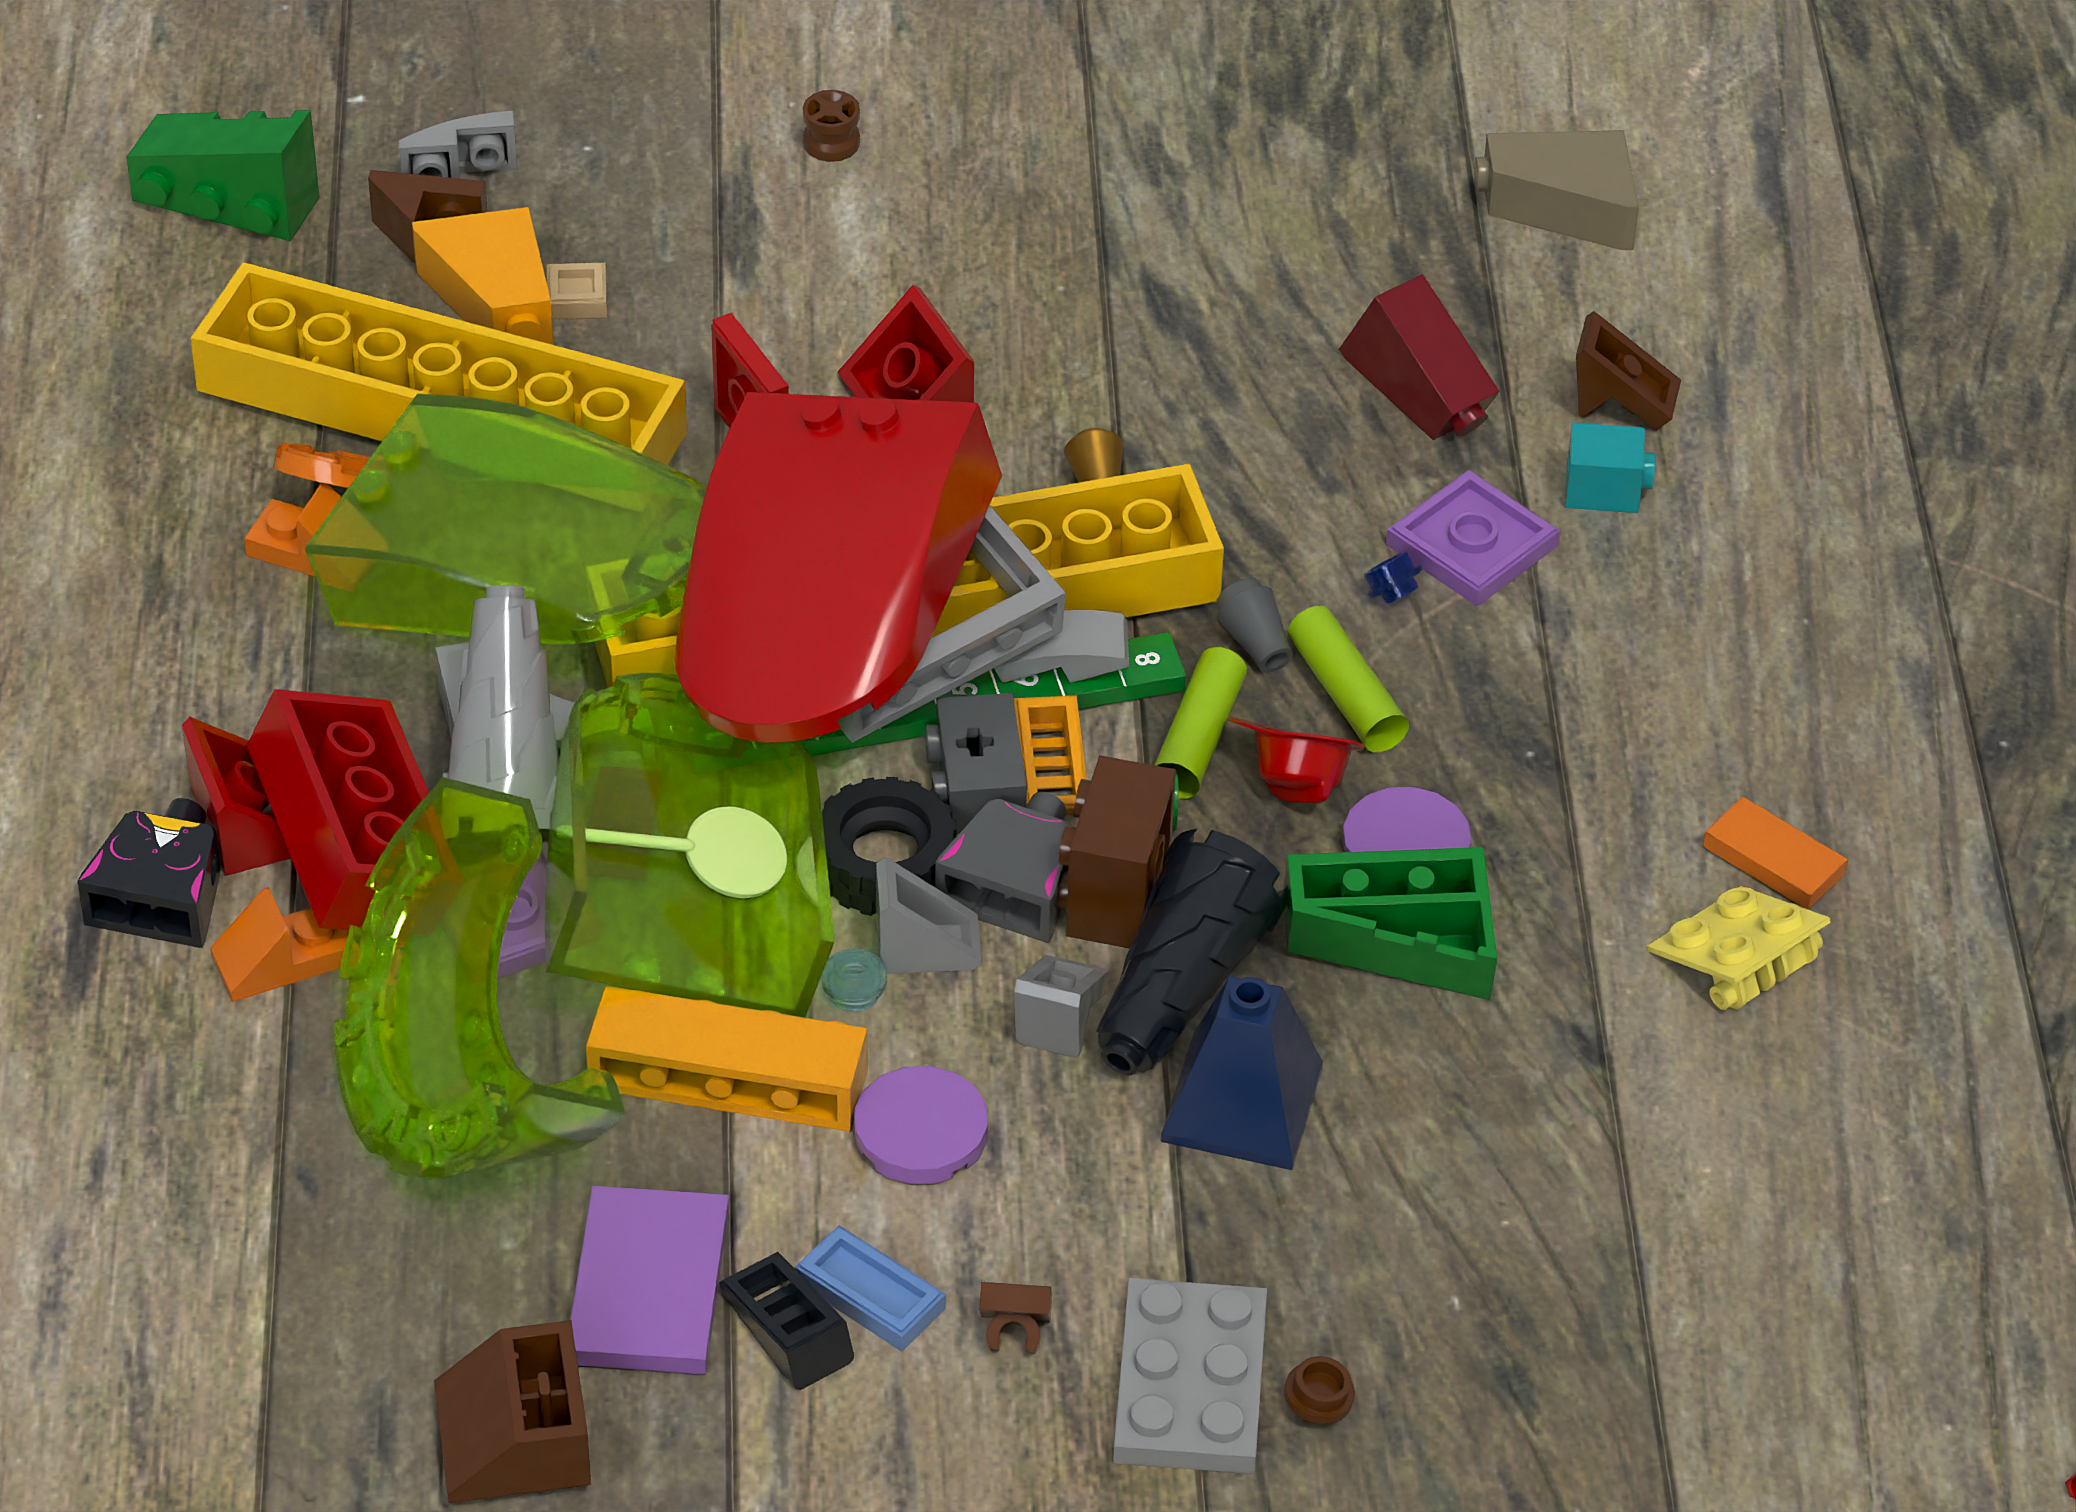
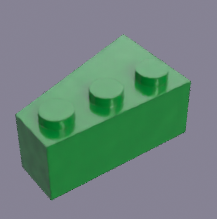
[126,110,320,241]
[1283,847,1497,1000]

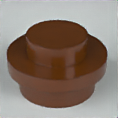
[1284,1356,1355,1424]

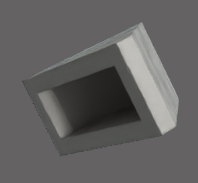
[876,857,982,974]

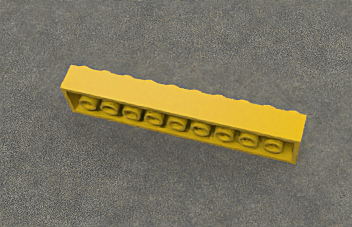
[585,464,1224,708]

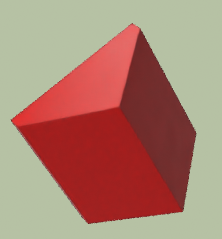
[838,285,974,403]
[182,716,291,876]

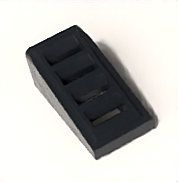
[719,1252,854,1390]

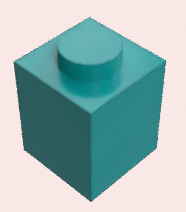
[1565,422,1655,513]

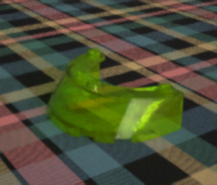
[334,777,626,1180]

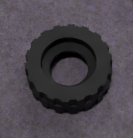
[814,777,957,916]

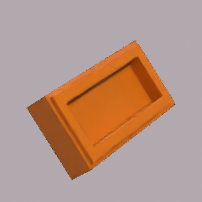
[1703,796,1848,910]

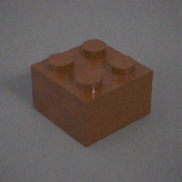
[1057,755,1176,949]

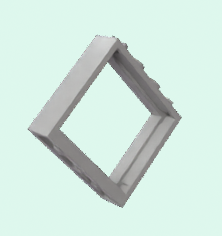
[837,505,1066,743]

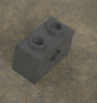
[925,693,1027,834]

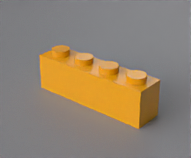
[586,986,868,1132]

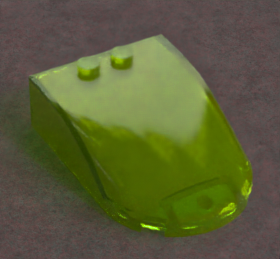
[304,393,706,644]
[545,673,835,1018]

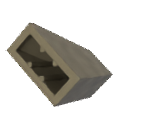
[1474,130,1639,250]

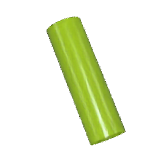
[1288,606,1409,752]
[1154,647,1247,799]

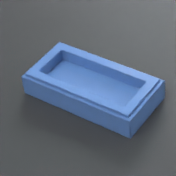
[795,1225,946,1352]

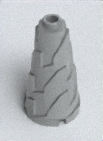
[438,585,570,840]

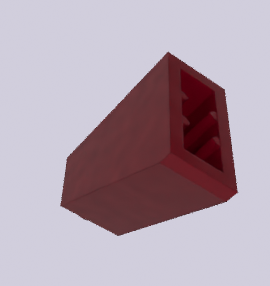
[1339,274,1500,440]

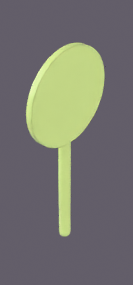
[566,807,787,898]

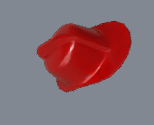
[1227,717,1365,804]

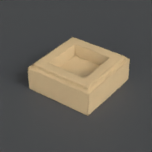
[547,263,607,319]

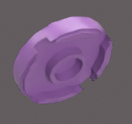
[1342,787,1472,852]
[854,1066,988,1184]

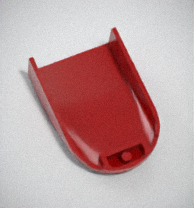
[674,392,1002,743]

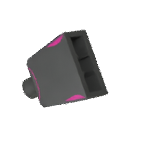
[935,792,1074,944]

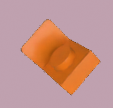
[244,483,384,589]
[210,887,358,1002]

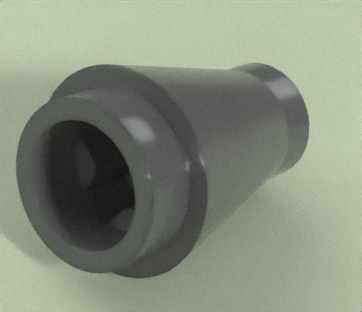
[1216,578,1293,673]

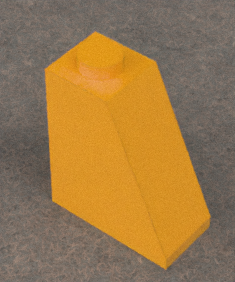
[412,207,553,344]

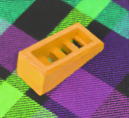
[1014,696,1087,814]

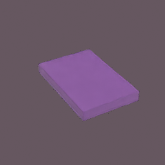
[571,1186,729,1375]

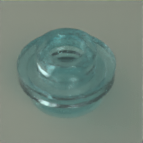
[821,949,887,1011]

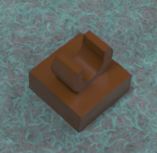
[979,1282,1052,1354]

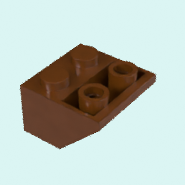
[434,1320,591,1503]

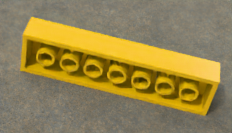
[190,262,687,512]

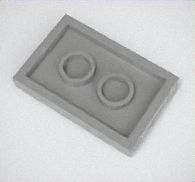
[1113,1278,1267,1474]

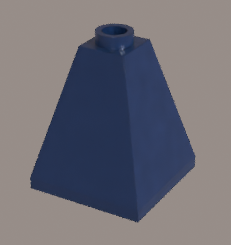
[1161,976,1323,1170]

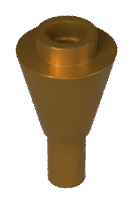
[1064,427,1124,483]

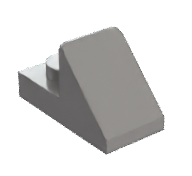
[1014,955,1109,1057]

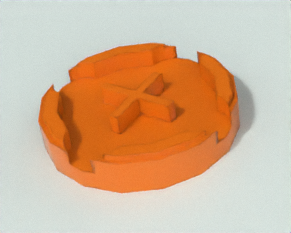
[273,442,397,492]

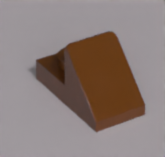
[368,170,488,263]
[1576,311,1681,431]

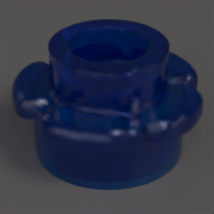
[1363,551,1423,604]

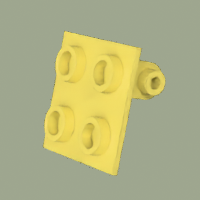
[1647,886,1831,1010]

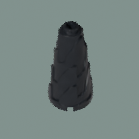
[1096,829,1289,1075]

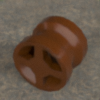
[803,90,860,162]

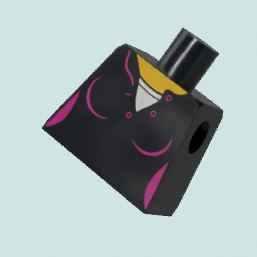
[77,798,221,948]

